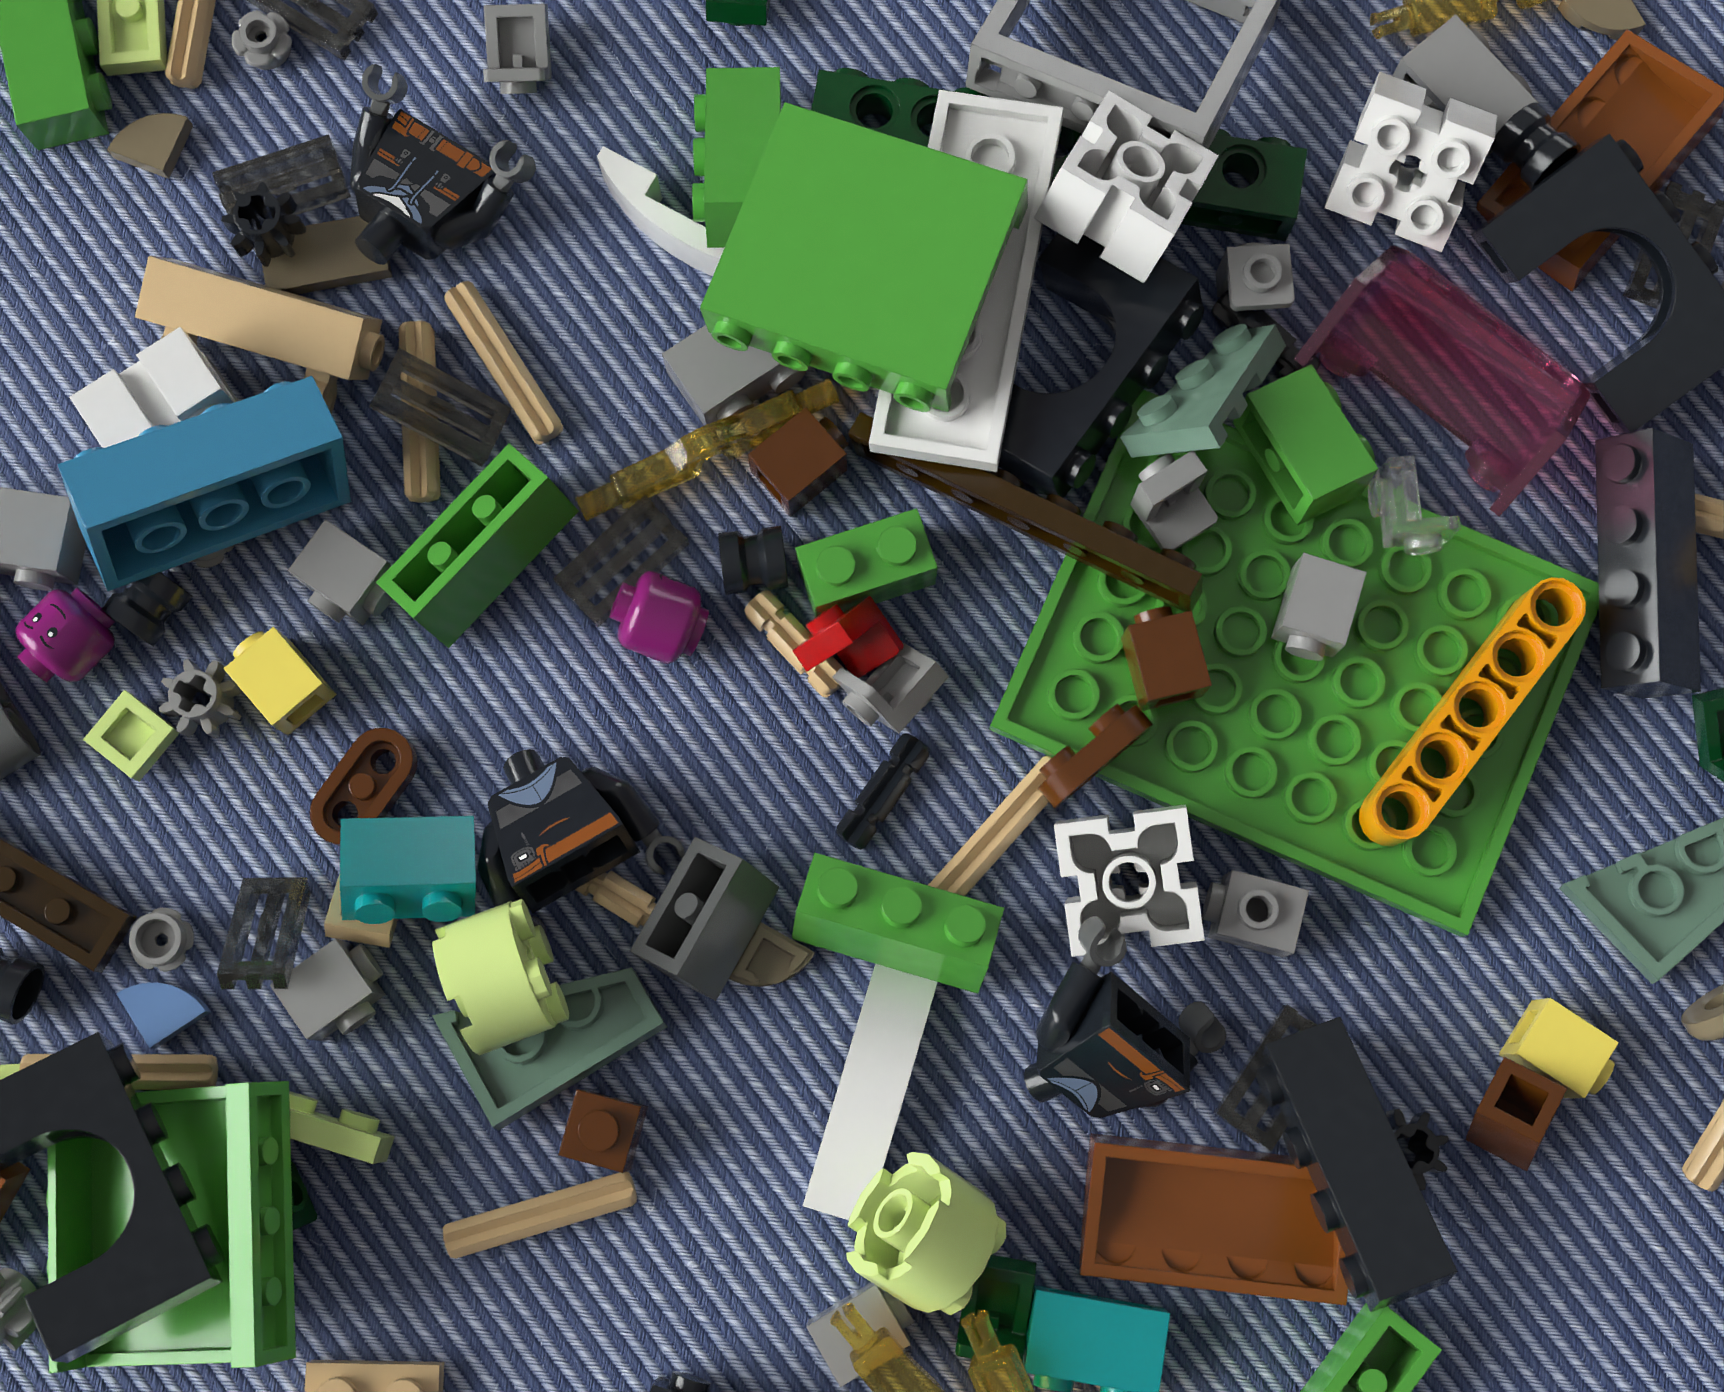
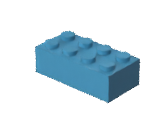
[57,376,351,591]

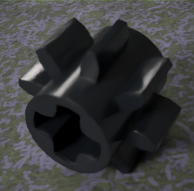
[221,182,306,267]
[1386,1109,1449,1191]

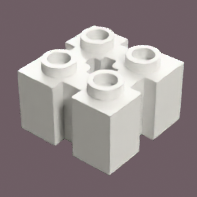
[1325,71,1497,252]
[1034,90,1219,283]
[69,327,238,448]
[1054,804,1205,957]

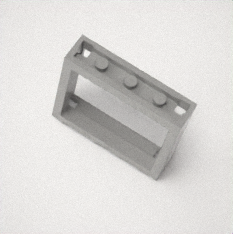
[965,0,1281,149]

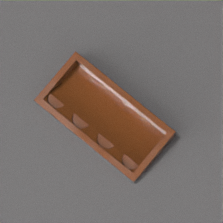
[1476,29,1724,292]
[1079,1133,1348,1305]

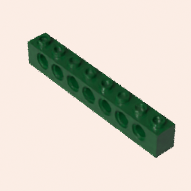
[811,68,1307,241]

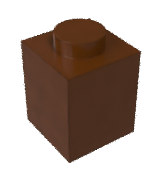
[748,407,848,517]
[1121,606,1212,711]
[1465,1057,1567,1172]
[558,1089,648,1173]

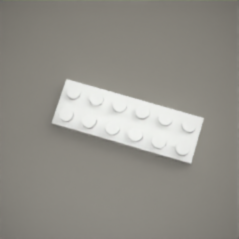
[869,90,1063,472]

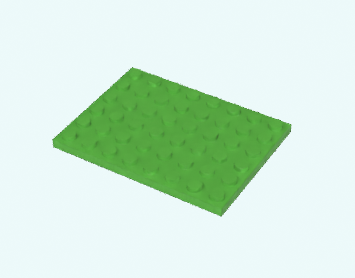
[989,389,1599,937]

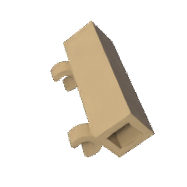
[135,256,385,414]

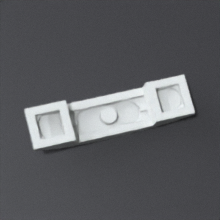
[597,146,725,276]
[803,964,938,1220]

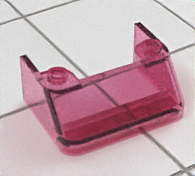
[1294,246,1590,517]

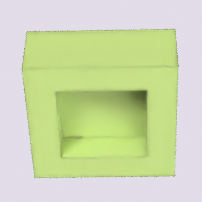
[83,690,179,782]

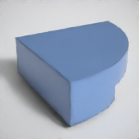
[116,983,211,1049]

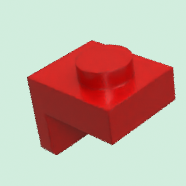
[792,596,904,678]

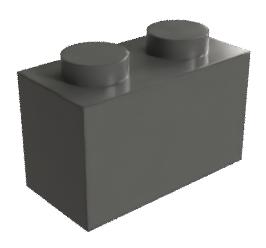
[630,837,779,1001]

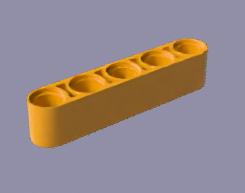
[1359,577,1586,846]

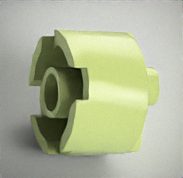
[432,899,569,1055]
[846,1152,1006,1315]

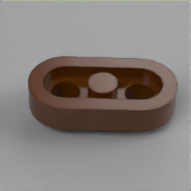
[1038,703,1153,808]
[310,728,418,846]

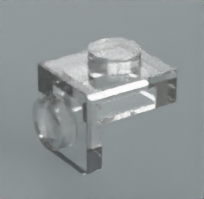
[1368,455,1461,555]

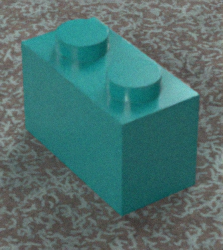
[340,816,476,924]
[1020,1285,1170,1392]

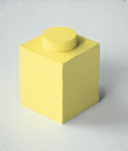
[223,627,337,735]
[1498,998,1619,1098]

